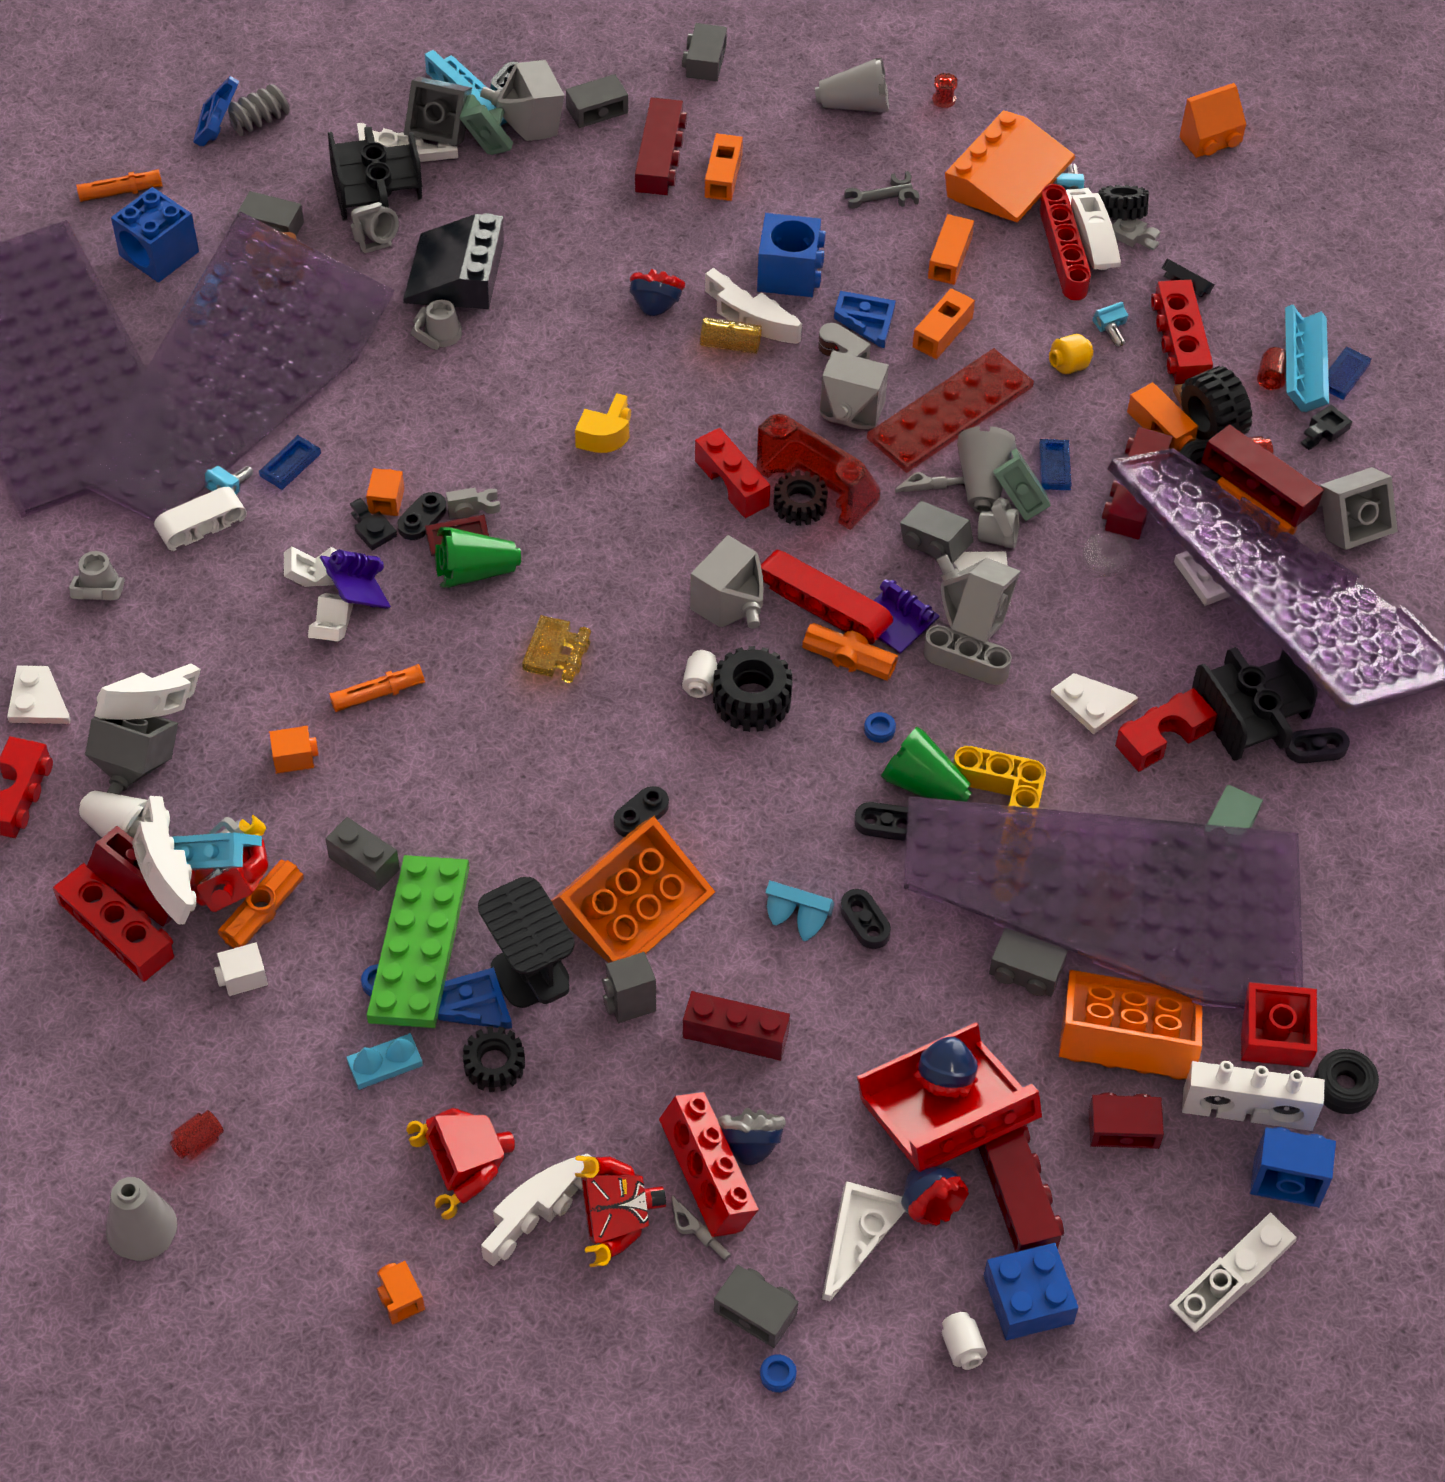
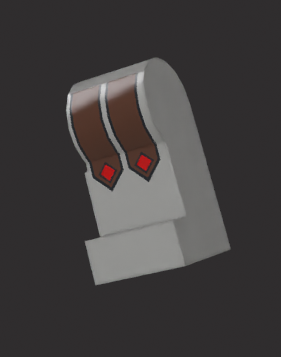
[818,323,871,360]

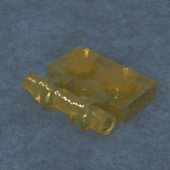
[522,615,591,683]

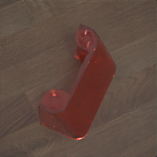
[756,414,881,530]

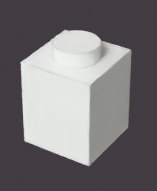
[214,942,268,996]

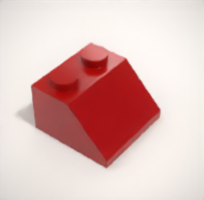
[1241,982,1317,1067]

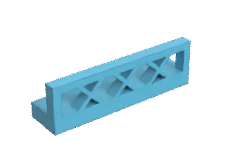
[425,50,507,126]
[1285,305,1329,412]
[173,832,262,870]

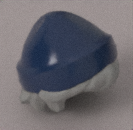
[717,1108,786,1165]

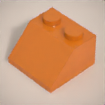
[1179,83,1246,158]

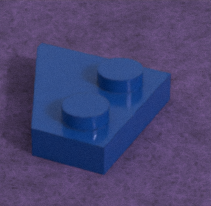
[193,76,239,146]
[834,291,896,348]
[438,967,512,1029]

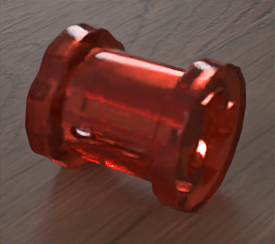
[932,73,958,108]

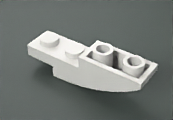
[1066,188,1121,270]
[705,268,802,344]
[94,664,201,720]
[132,796,196,924]
[481,1154,592,1266]
[1169,1212,1297,1333]

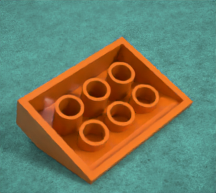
[945,110,1075,223]
[551,816,715,963]
[1059,970,1202,1080]

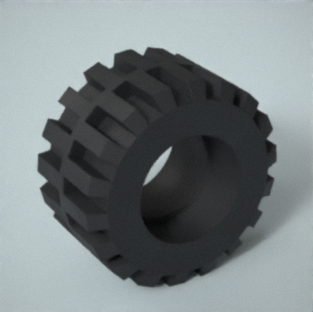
[1180,366,1252,440]
[713,646,793,732]

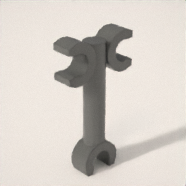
[844,171,919,209]

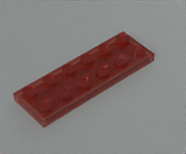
[867,348,1034,473]

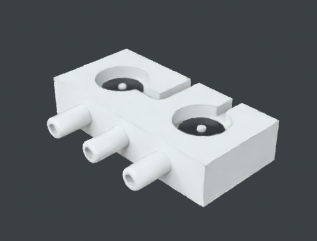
[1182,1061,1325,1131]

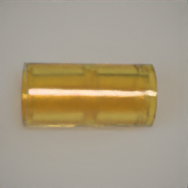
[700,317,762,354]

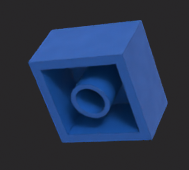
[1250,1127,1336,1208]
[983,1243,1079,1341]

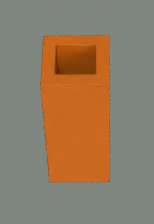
[705,133,743,201]
[928,214,974,285]
[912,288,975,360]
[1127,382,1198,456]

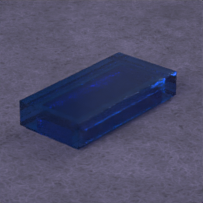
[1328,346,1372,400]
[259,435,321,490]
[1039,439,1072,490]

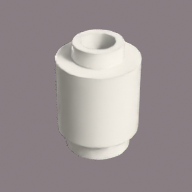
[682,650,717,698]
[942,1312,987,1370]

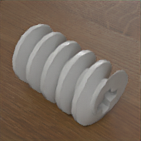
[228,84,290,136]

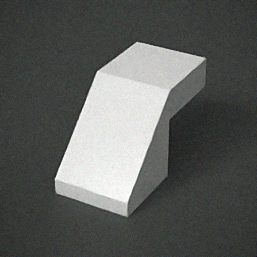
[284,546,337,587]
[308,593,354,641]

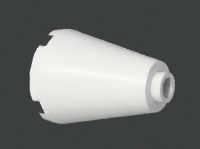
[79,791,169,838]

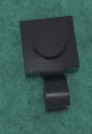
[1300,405,1353,450]
[350,498,397,551]

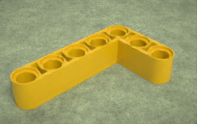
[953,746,1046,906]

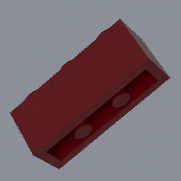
[86,826,194,927]
[683,991,790,1061]

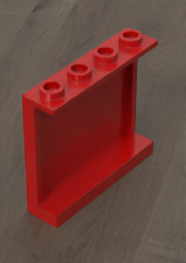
[857,1022,1042,1172]

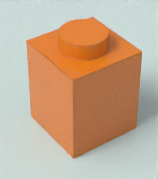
[366,468,405,516]
[269,726,319,774]

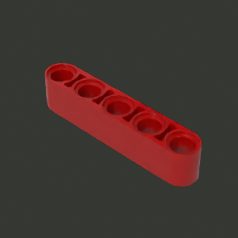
[1039,184,1091,301]
[761,550,893,644]

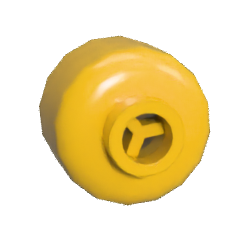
[1049,334,1093,374]

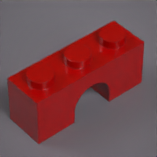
[695,427,770,518]
[1115,688,1217,772]
[0,736,53,839]

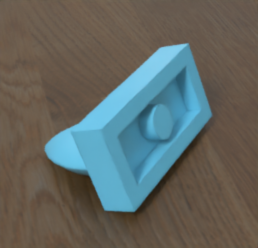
[765,880,835,941]
[346,1033,423,1090]

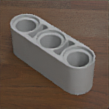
[923,625,1012,685]

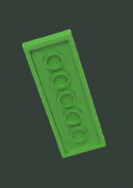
[367,855,470,1028]

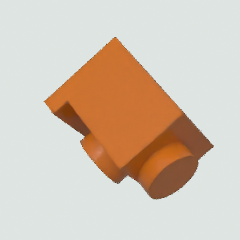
[376,1261,425,1325]

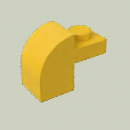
[575,393,631,453]

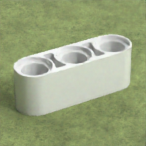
[154,487,247,551]

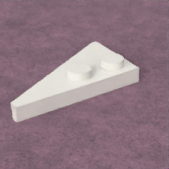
[357,123,458,162]
[822,1181,905,1301]

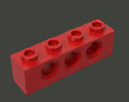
[1151,279,1213,384]
[53,863,175,982]
[659,1092,759,1237]

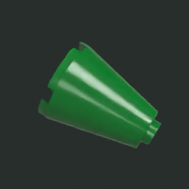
[435,527,521,588]
[881,727,972,810]

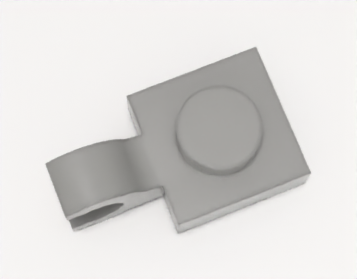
[1112,219,1161,251]
[446,487,501,519]

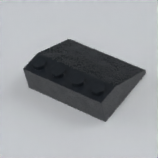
[403,213,504,309]

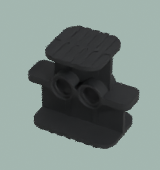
[328,127,423,220]
[1192,647,1318,761]
[478,877,575,1008]

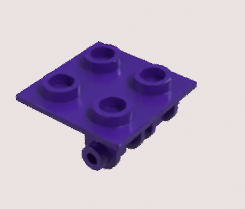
[320,549,391,609]
[873,579,940,654]

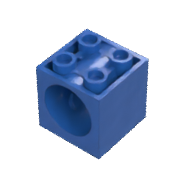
[111,187,199,283]
[757,213,826,297]

